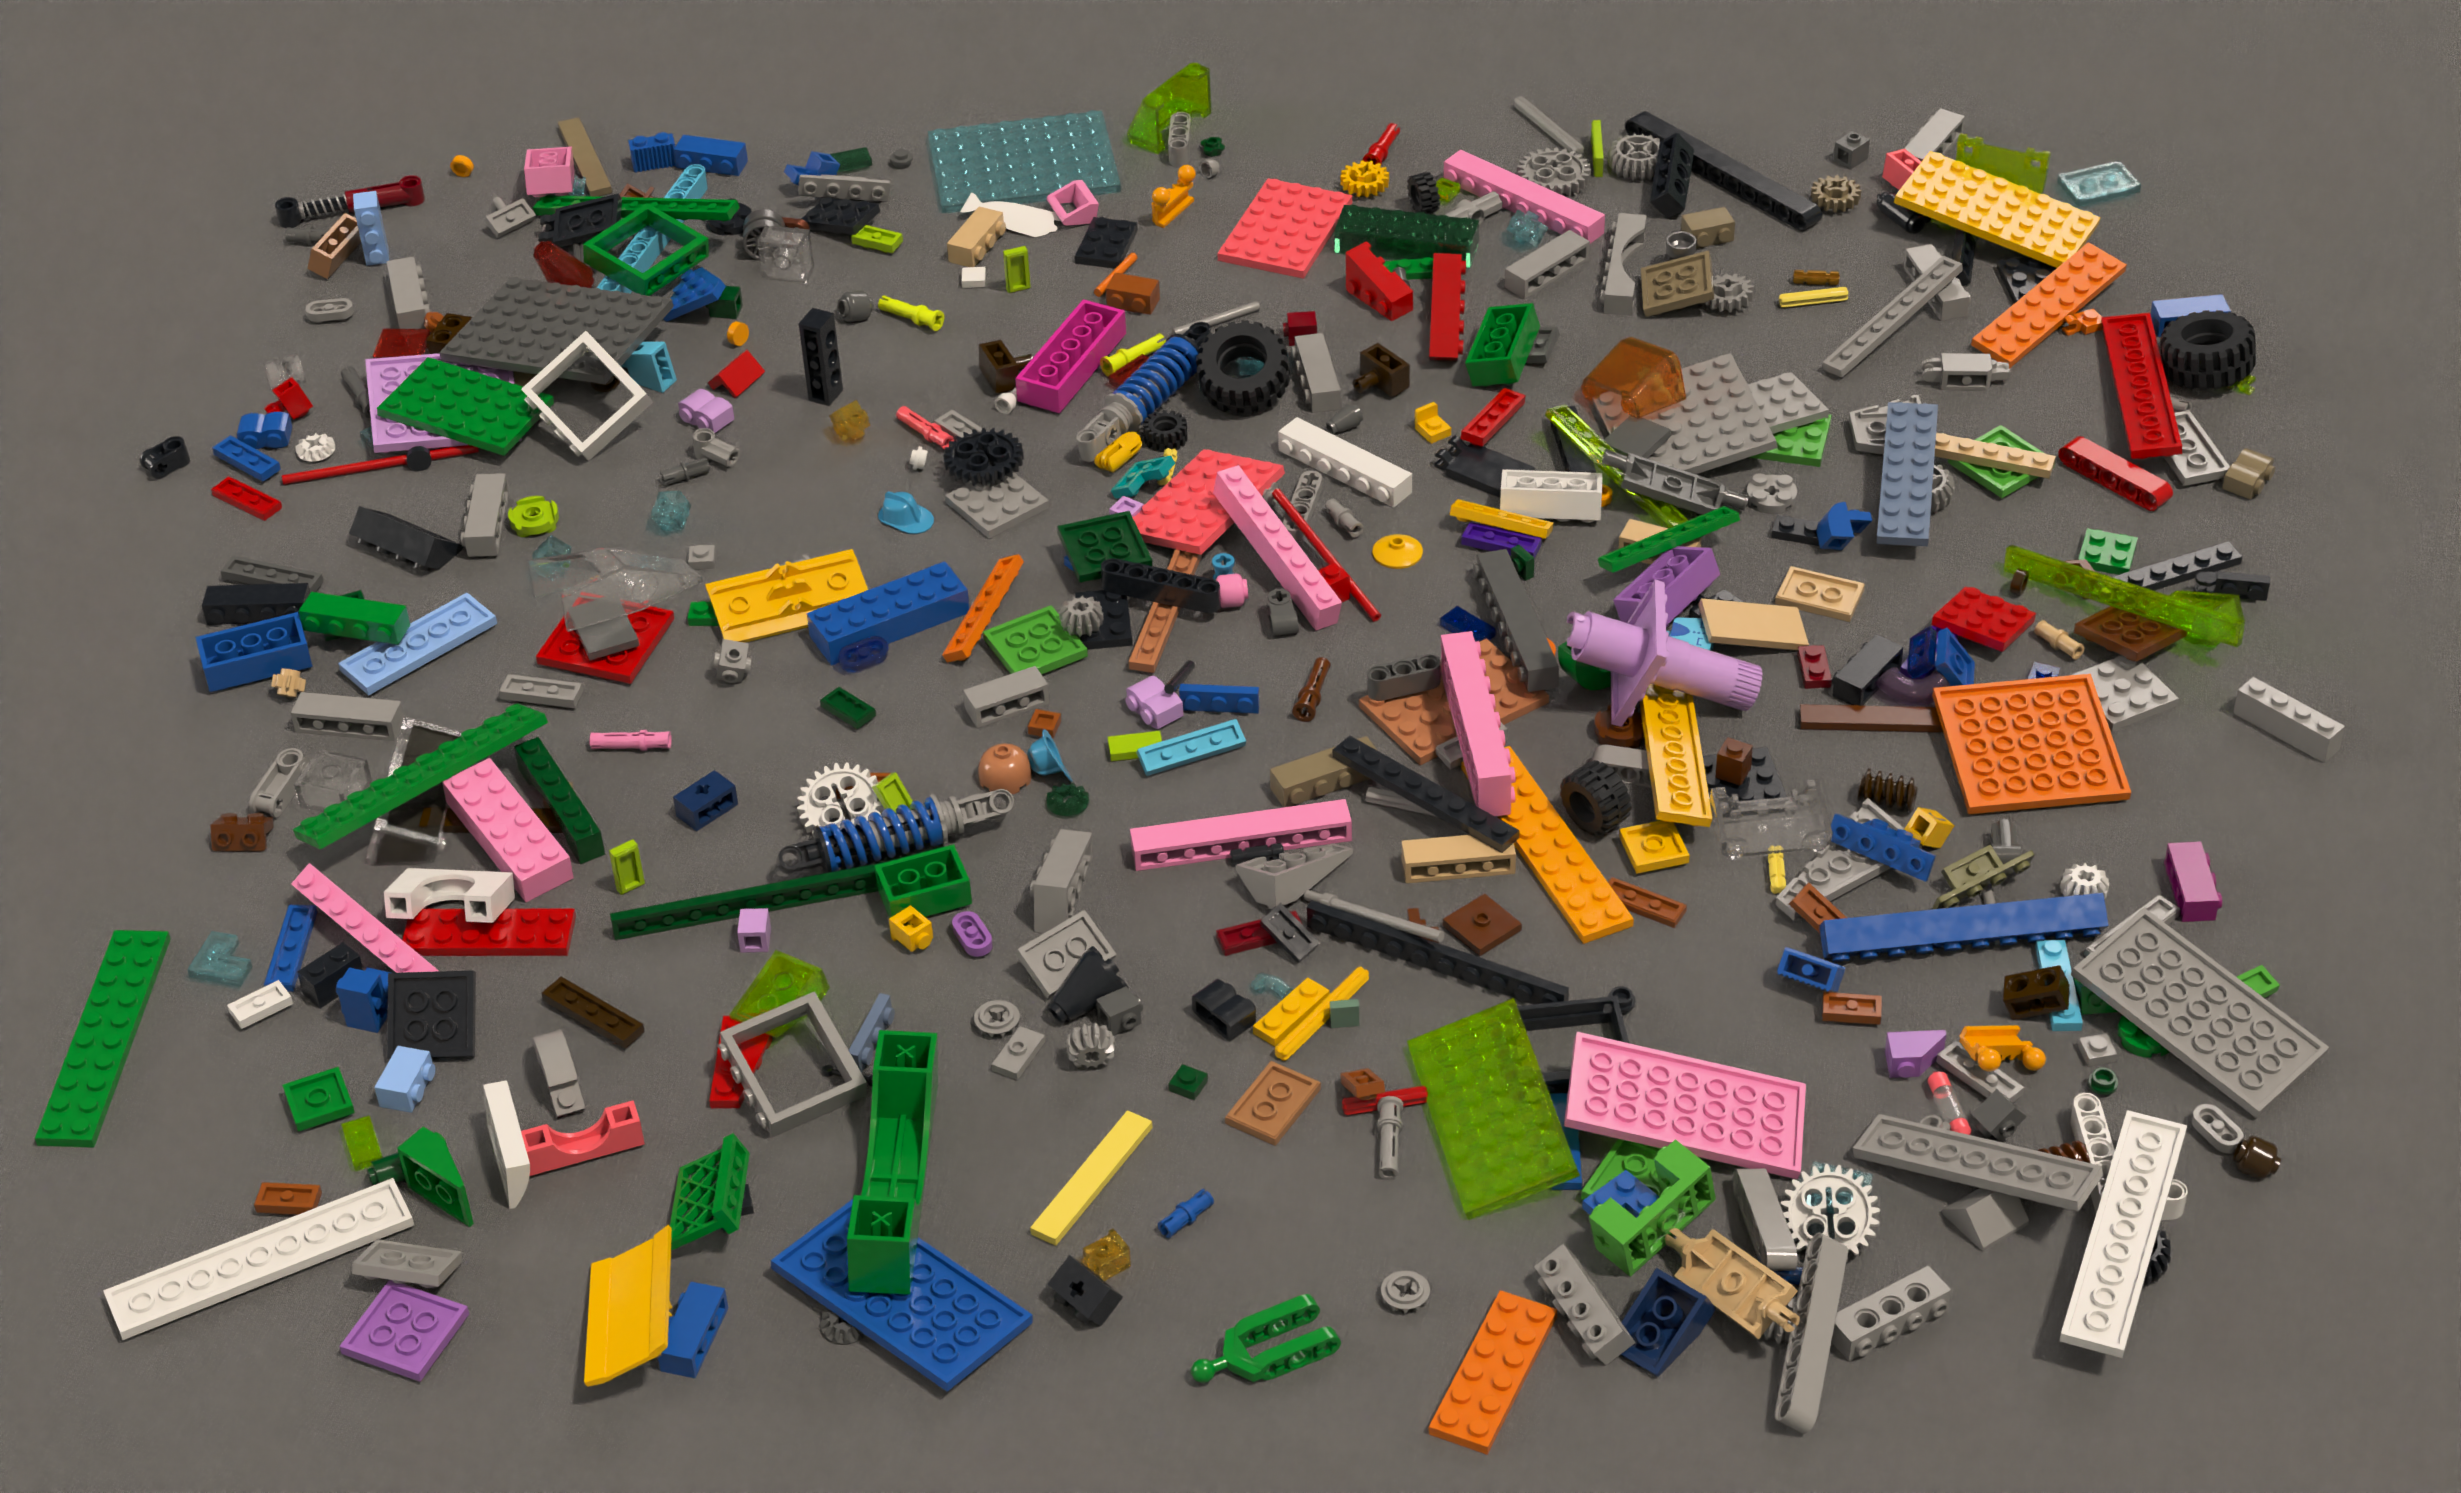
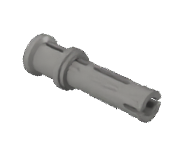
[1377,1096,1403,1180]

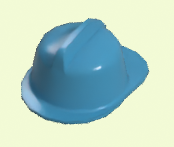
[878,491,934,534]
[1027,729,1073,782]

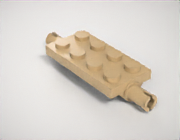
[1665,1228,1800,1340]

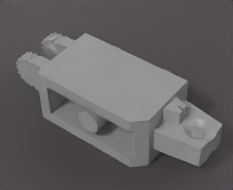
[1921,353,2010,391]

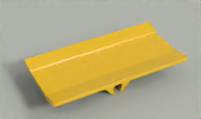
[705,549,868,643]
[584,1225,672,1387]

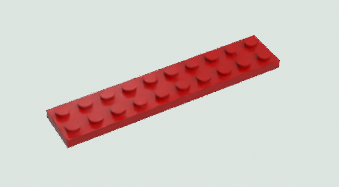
[2101,313,2182,459]

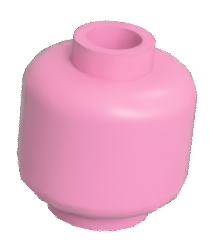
[1216,573,1248,608]

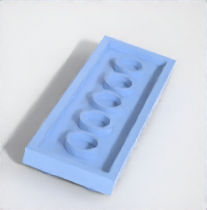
[338,593,497,696]

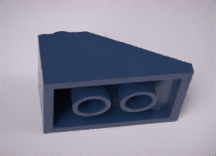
[1620,1268,1716,1377]

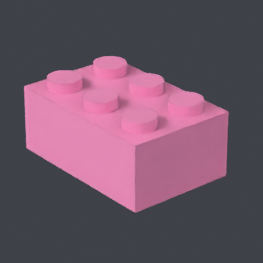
[524,147,575,197]

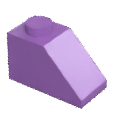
[1885,1030,1946,1078]

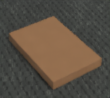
[1225,1061,1321,1146]

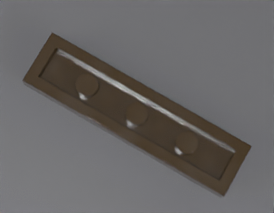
[541,976,645,1048]

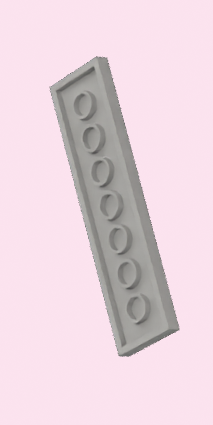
[1853,1114,2103,1211]

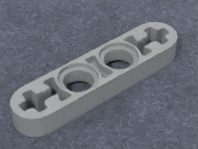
[1283,471,1322,541]

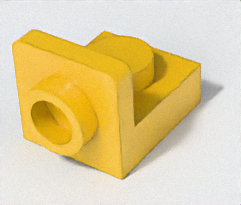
[1415,402,1451,444]

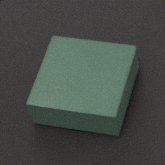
[1330,999,1360,1028]

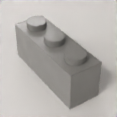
[963,666,1050,728]

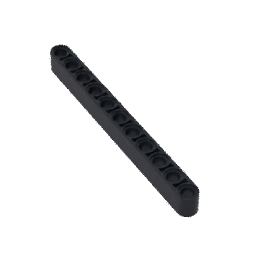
[1625,111,1822,231]

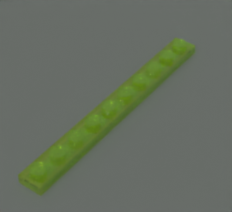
[2004,545,2245,647]

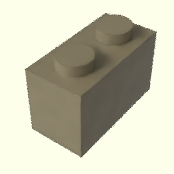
[1681,207,1735,248]

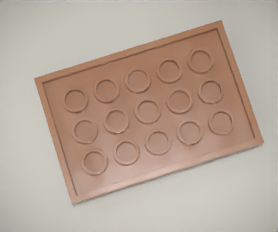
[1359,638,1549,765]

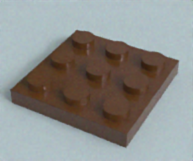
[2074,598,2188,662]

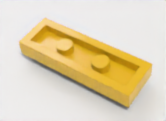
[1253,977,1330,1047]

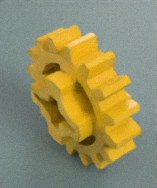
[1340,161,1389,197]

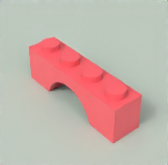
[521,1100,645,1176]

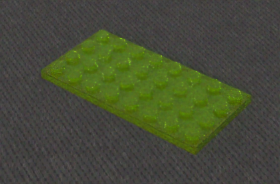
[1407,998,1580,1220]

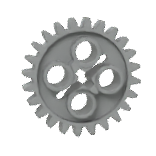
[1517,147,1591,196]

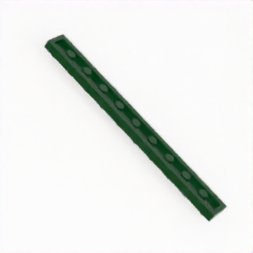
[610,862,885,941]

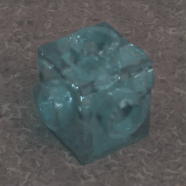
[1506,210,1549,247]
[651,491,691,531]

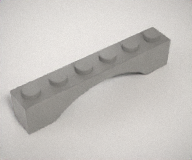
[1600,213,1647,316]

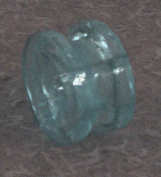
[572,175,586,196]

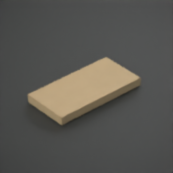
[1698,598,1809,650]

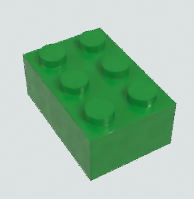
[874,844,972,918]

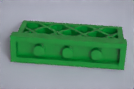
[670,1133,750,1250]

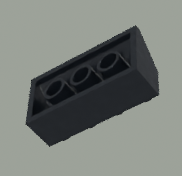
[349,506,463,571]

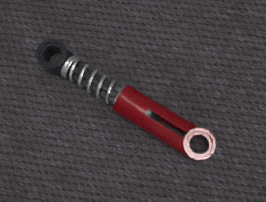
[275,175,425,228]

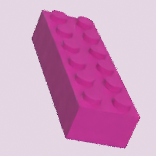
[1015,299,1126,413]

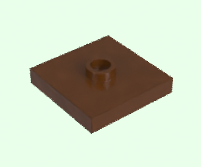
[1443,893,1522,956]

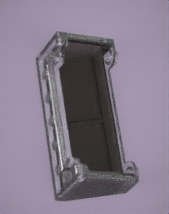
[364,716,462,866]

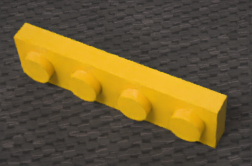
[1450,499,1553,539]

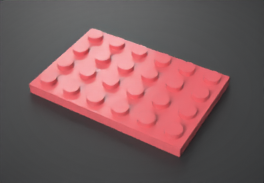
[1217,178,1352,279]
[1133,449,1285,555]

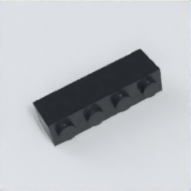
[202,583,311,625]

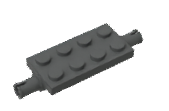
[1601,449,1749,515]

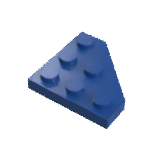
[663,267,726,322]

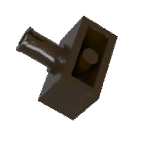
[979,339,1033,393]
[1352,343,1410,397]

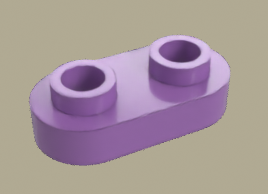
[952,911,993,957]

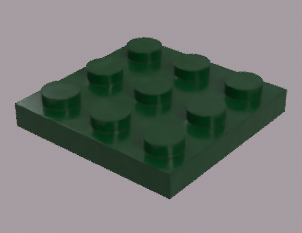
[1057,511,1152,583]

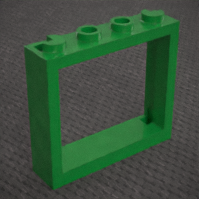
[583,203,709,296]

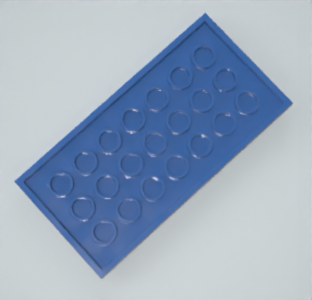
[771,1199,1033,1392]

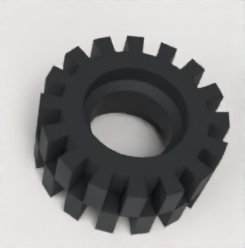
[1407,172,1440,216]
[1143,410,1188,452]

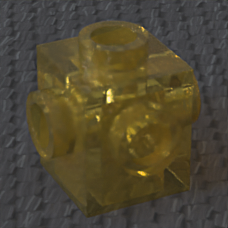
[829,400,871,441]

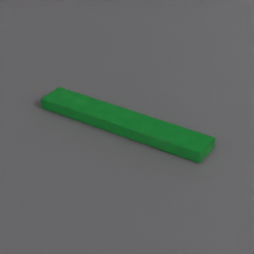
[1598,506,1740,573]

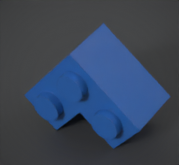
[336,968,391,1033]

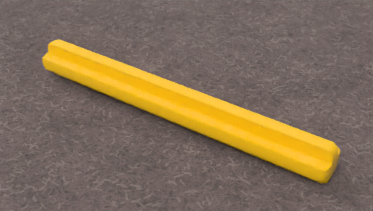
[1274,966,1369,1061]

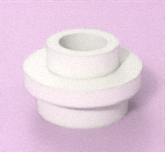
[909,446,928,470]

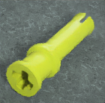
[878,295,944,331]
[1100,333,1166,377]

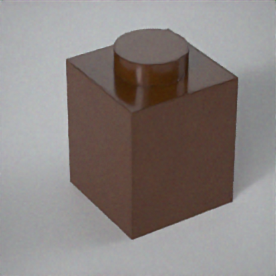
[1715,737,1753,786]

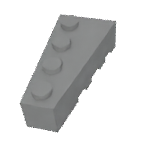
[1030,829,1092,933]

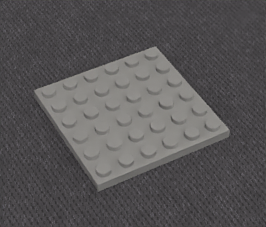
[1592,353,1777,474]

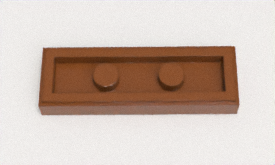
[1608,877,1687,928]

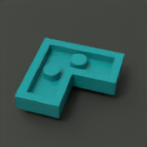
[1110,455,1175,499]

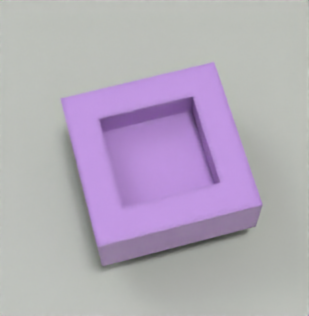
[1109,496,1144,517]

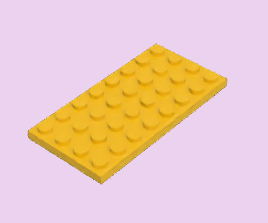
[1894,151,2101,268]

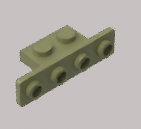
[1933,845,2035,909]

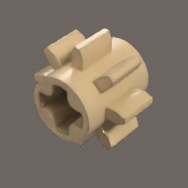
[271,668,306,698]

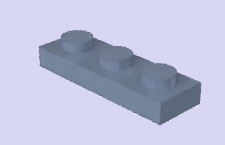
[849,993,895,1073]

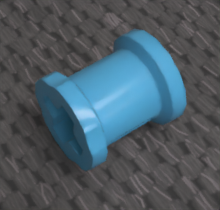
[1212,553,1235,580]

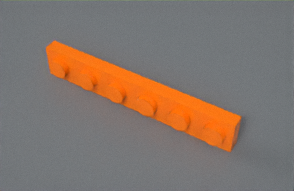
[942,554,1024,663]

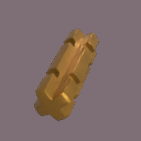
[1793,270,1840,285]

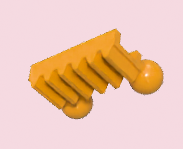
[1152,165,1196,228]
[1959,1025,2046,1072]

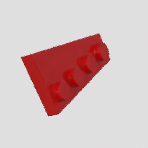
[709,1015,780,1109]

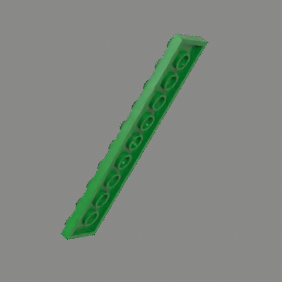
[293,704,548,849]
[35,930,171,1148]

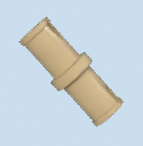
[2034,620,2084,659]

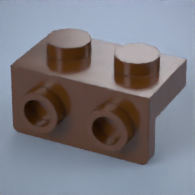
[210,813,274,851]

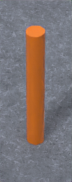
[1094,253,1138,297]

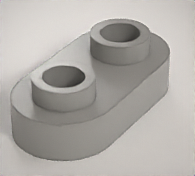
[305,298,354,323]
[2192,1104,2244,1153]

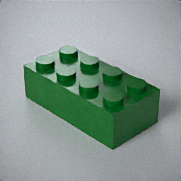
[1465,303,1540,386]

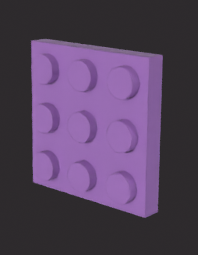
[339,1280,469,1382]

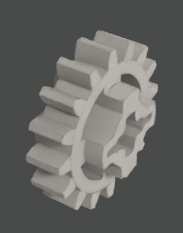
[1705,273,1754,312]

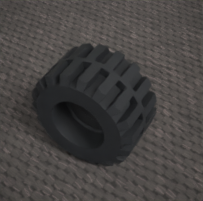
[1560,760,1632,836]

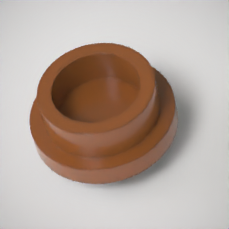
[424,312,444,332]

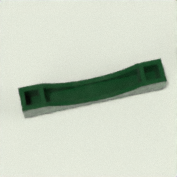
[514,737,605,865]

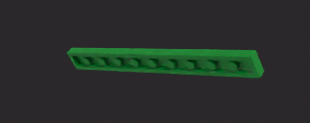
[533,195,740,221]

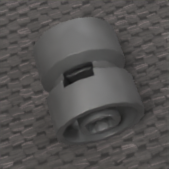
[1665,231,1697,262]

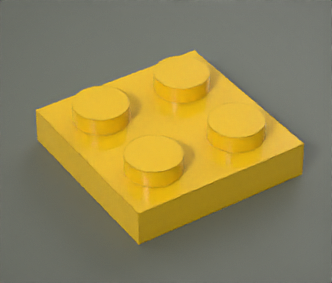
[1619,820,1690,874]

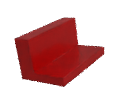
[707,350,765,398]

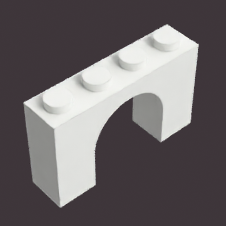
[384,868,515,923]

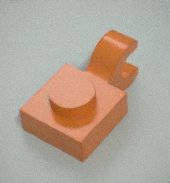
[2062,309,2102,335]

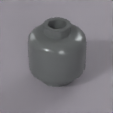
[837,291,874,322]

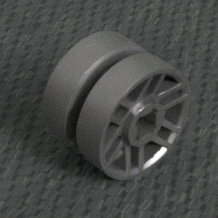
[743,209,785,260]

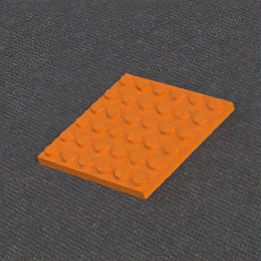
[1932,674,2131,814]

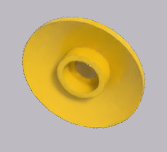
[1372,534,1423,569]

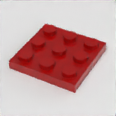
[1931,586,2036,652]

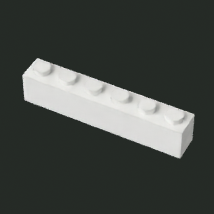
[1278,417,1412,508]

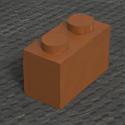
[1106,273,1160,315]

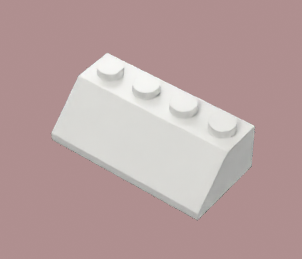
[1500,470,1602,523]

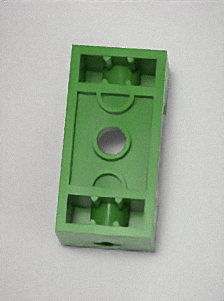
[1589,1139,1716,1277]

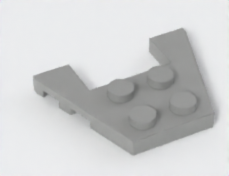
[1849,395,1921,455]

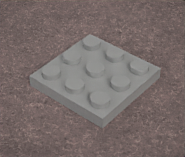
[1747,372,1829,434]
[945,471,1049,539]
[2072,655,2179,732]

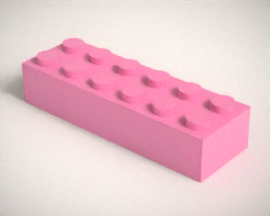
[442,758,574,903]

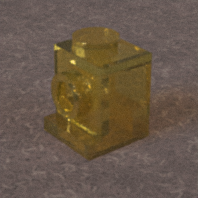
[1081,1228,1131,1281]

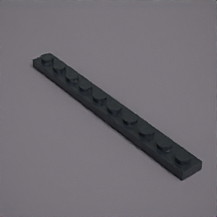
[1307,900,1569,1004]

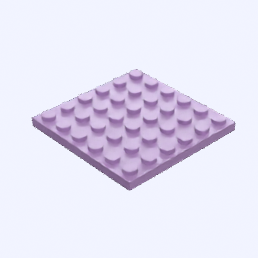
[365,353,522,453]

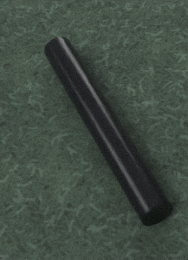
[1164,660,1195,694]

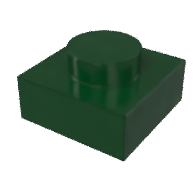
[1511,545,1534,581]
[1168,1064,1208,1101]

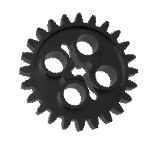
[943,428,1024,486]

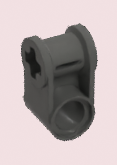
[1268,588,1299,636]

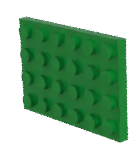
[377,357,554,456]

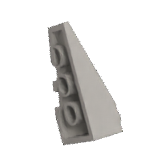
[1236,843,1353,909]

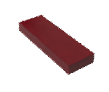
[1216,910,1302,956]

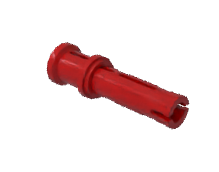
[1362,123,1400,165]

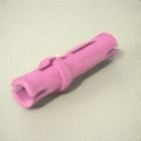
[590,730,672,751]

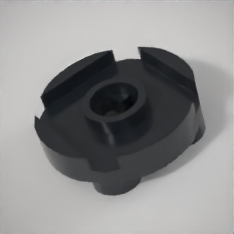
[708,199,752,235]

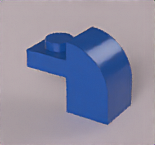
[784,151,840,186]
[1817,502,1872,550]

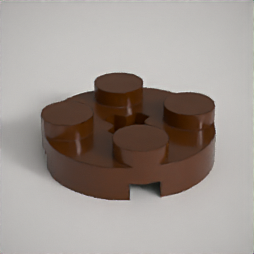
[1594,705,1644,748]

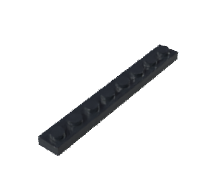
[1332,735,1519,853]

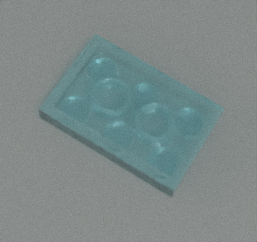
[2057,161,2141,207]

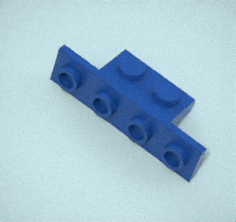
[1826,813,1936,882]

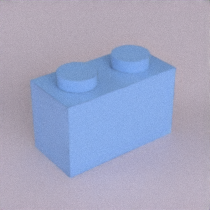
[374,1046,435,1113]

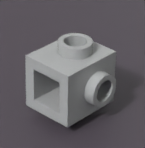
[713,639,751,683]

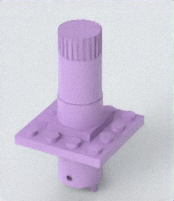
[1567,579,1763,727]

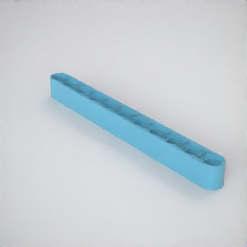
[597,164,708,293]

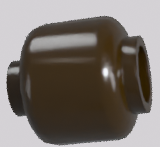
[2233,1135,2281,1180]

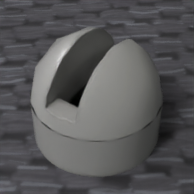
[1200,159,1219,178]

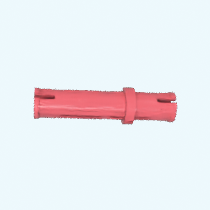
[896,406,954,450]

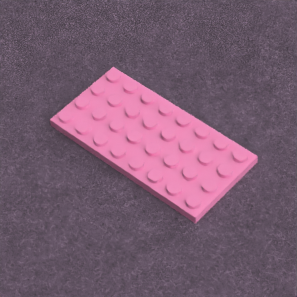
[1564,1032,1806,1179]

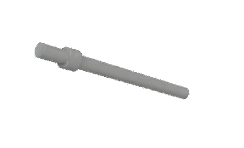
[1304,890,1445,942]

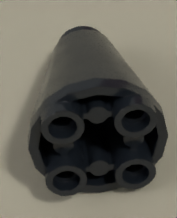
[1047,946,1129,1024]

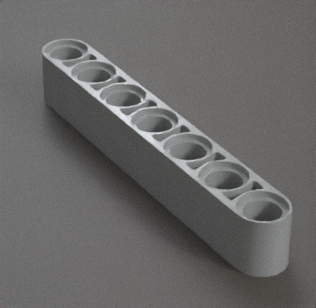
[1774,1232,1848,1434]

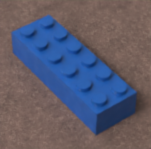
[806,561,970,666]

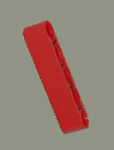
[2058,436,2173,511]

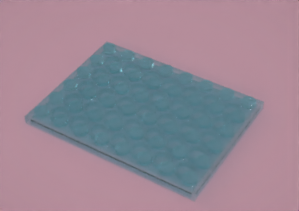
[927,110,1121,214]

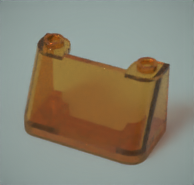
[1581,337,1686,419]

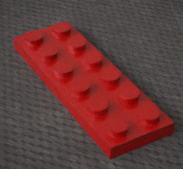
[402,908,576,956]

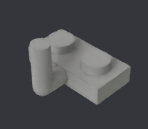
[485,196,536,238]

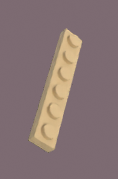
[1935,433,2056,479]

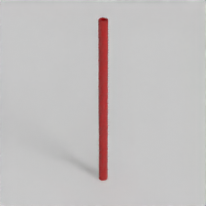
[282,445,479,485]
[1272,489,1381,622]

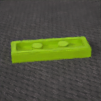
[1591,120,1604,177]

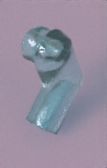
[1251,973,1294,999]

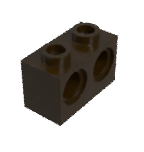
[426,313,472,354]
[2003,965,2070,1020]

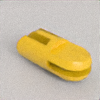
[1094,432,1142,473]

